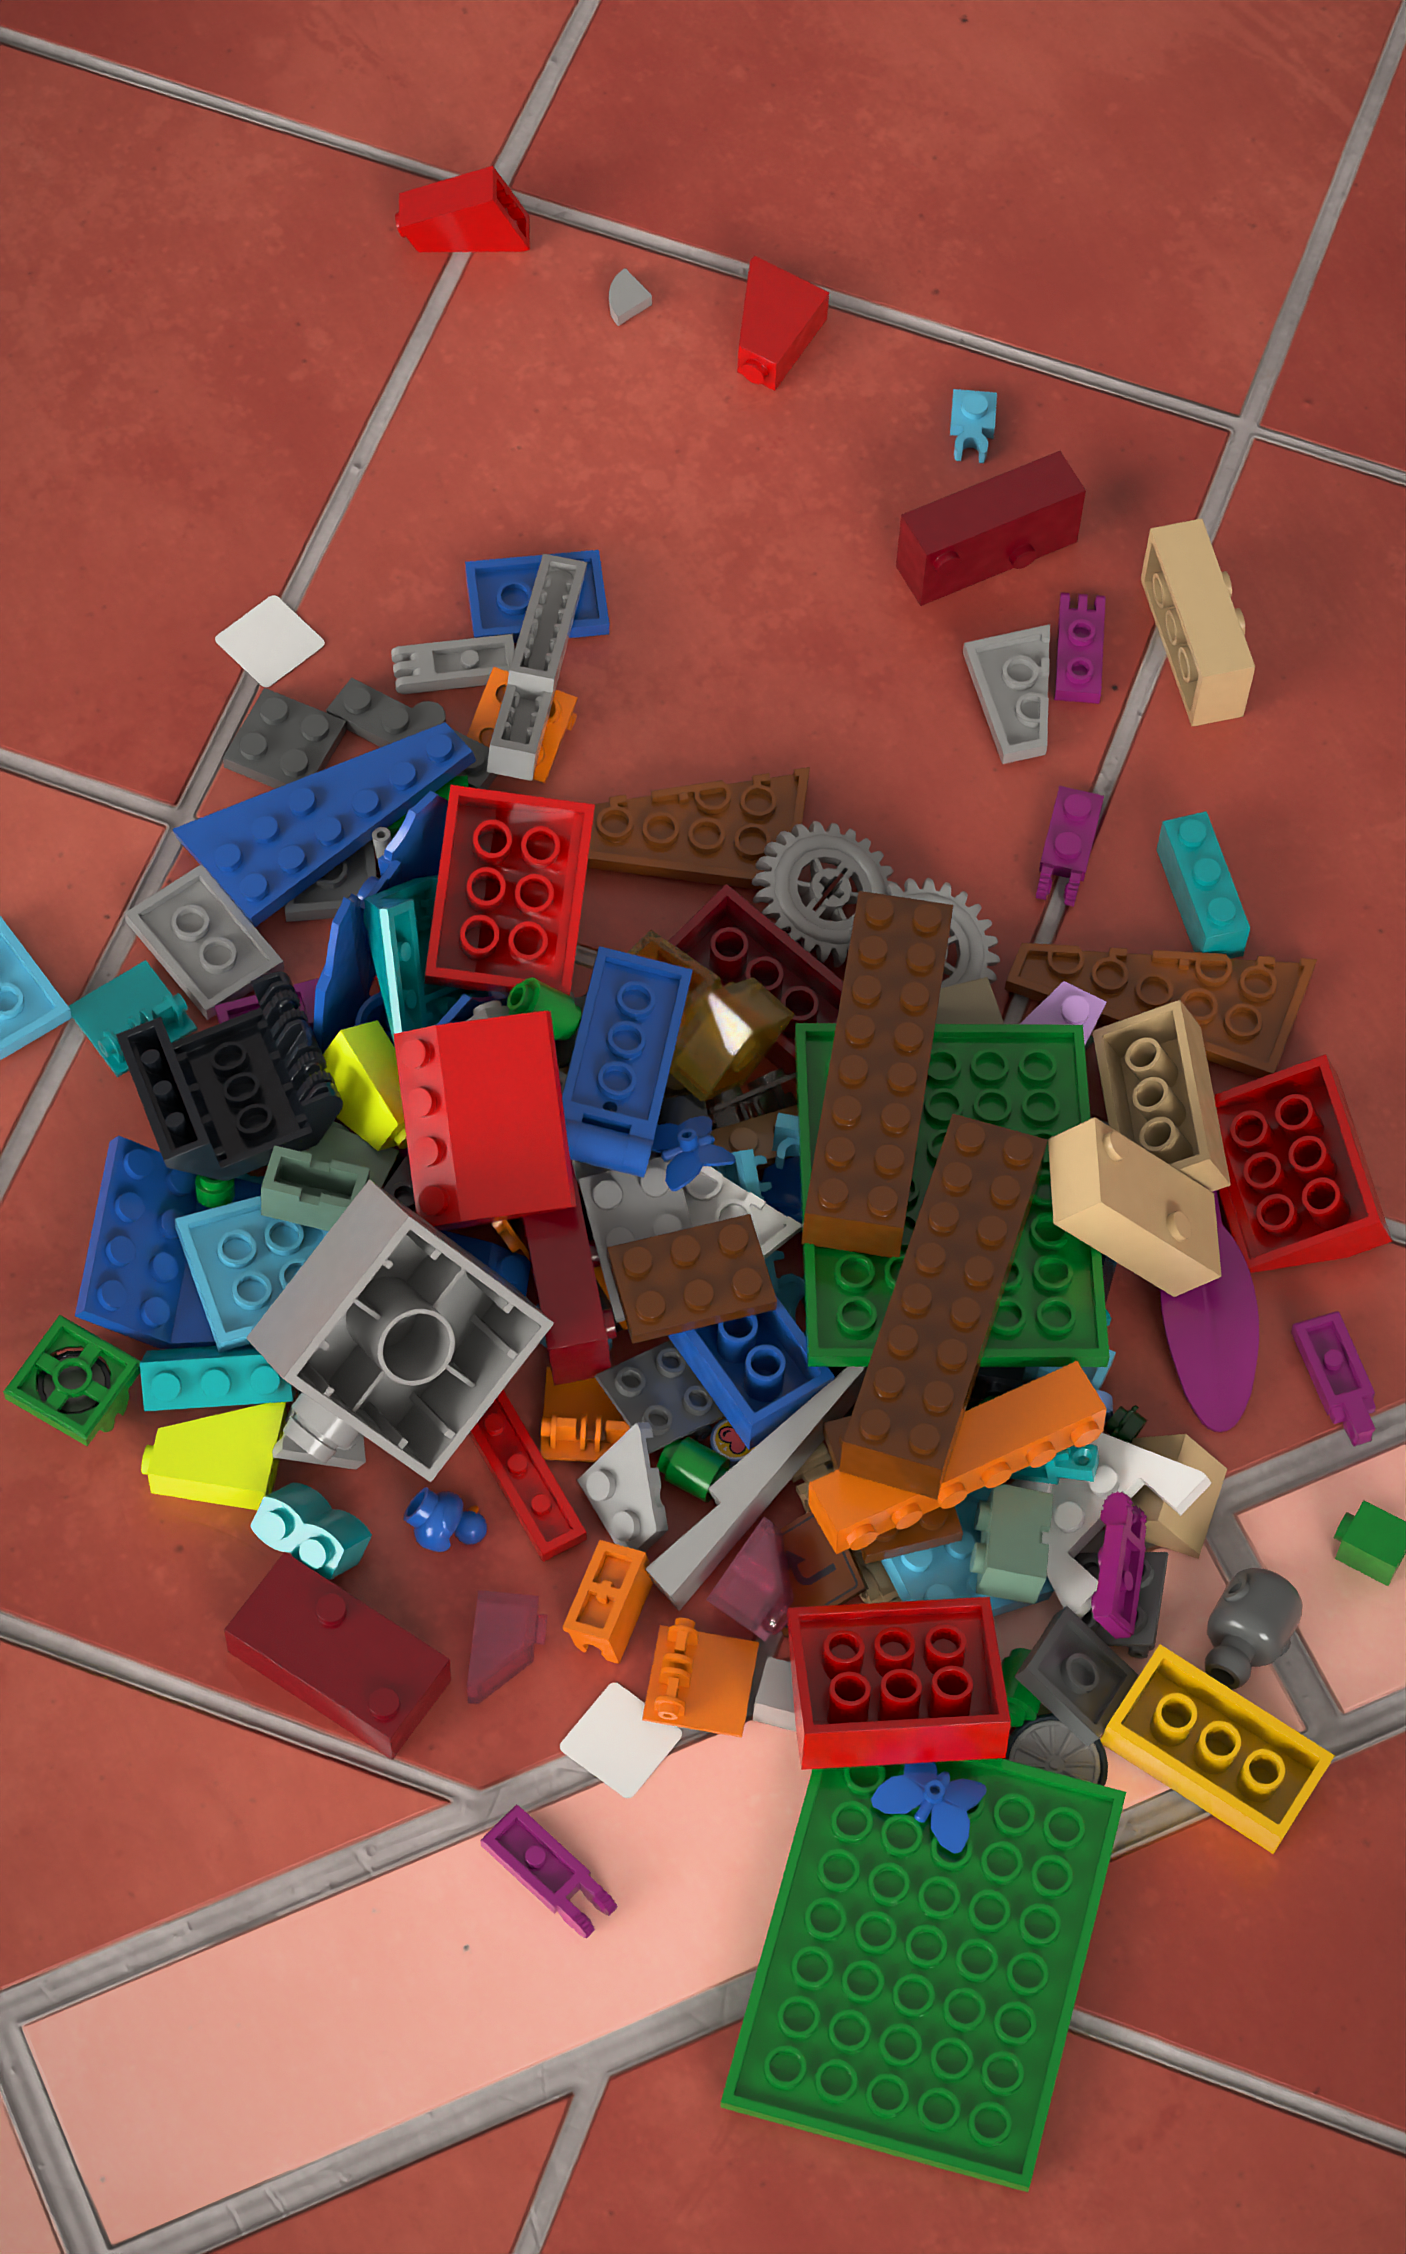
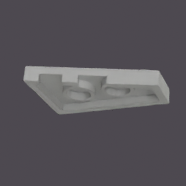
[963,624,1050,764]

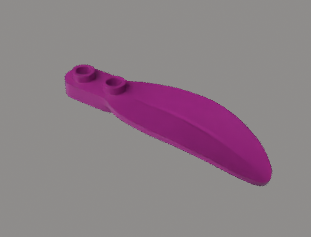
[1160,1190,1259,1433]

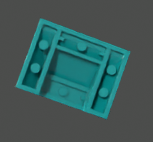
[364,875,489,1045]

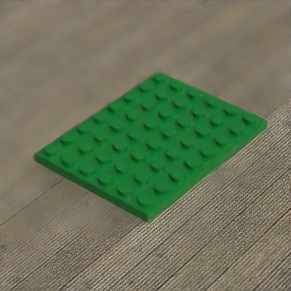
[795,1023,1110,1367]
[720,1758,1126,2192]

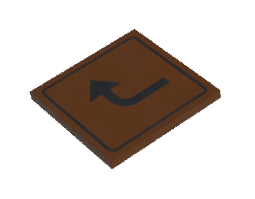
[746,1510,869,1638]

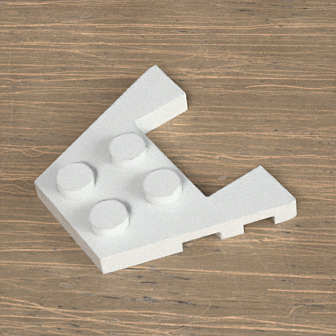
[1010,1433,1212,1619]

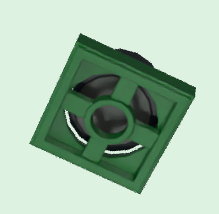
[3,1315,141,1446]

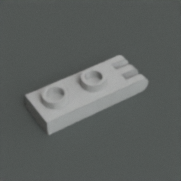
[391,634,515,694]

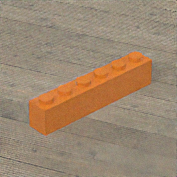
[808,1361,1107,1554]

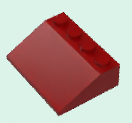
[424,785,595,996]
[393,1010,576,1231]
[1214,1054,1393,1273]
[787,1597,1011,1770]

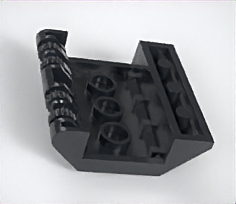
[116,971,343,1181]

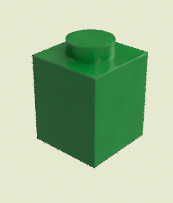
[1333,1500,1406,1586]

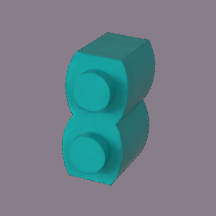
[250,1483,372,1579]

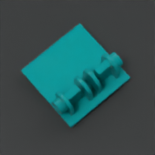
[68,960,198,1078]

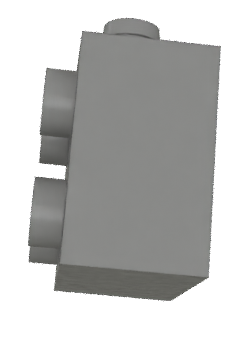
[246,1179,554,1482]

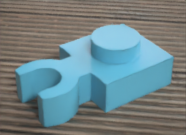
[950,389,997,463]

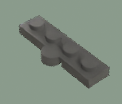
[326,677,498,790]

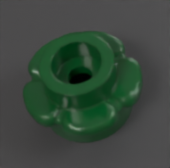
[1104,1405,1148,1444]

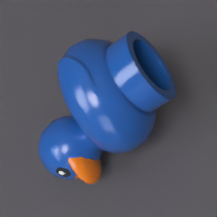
[403,1487,487,1552]

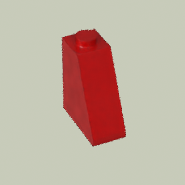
[395,165,530,252]
[737,255,829,391]

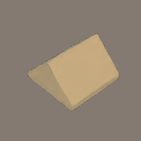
[1104,1434,1227,1559]

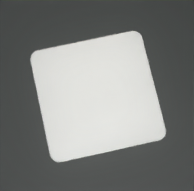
[215,595,325,687]
[560,1683,682,1799]

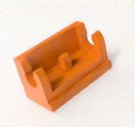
[563,1540,653,1664]

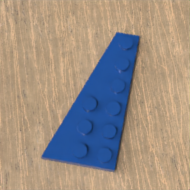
[172,722,476,927]

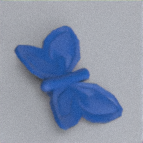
[651,1116,736,1191]
[871,1762,986,1854]

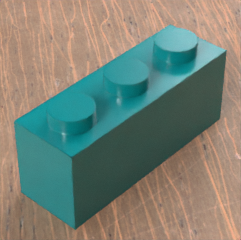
[1156,811,1250,959]
[140,1344,298,1411]

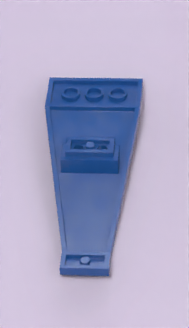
[75,1136,531,1349]

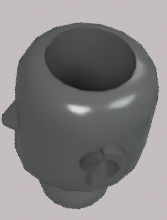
[1205,1568,1303,1690]

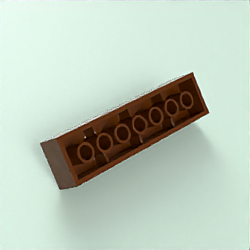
[801,891,954,1258]
[839,1114,1048,1499]

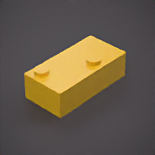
[1100,1644,1335,1854]

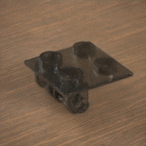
[705,1067,797,1130]

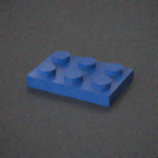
[465,550,610,643]

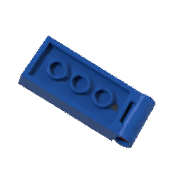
[562,946,693,1178]

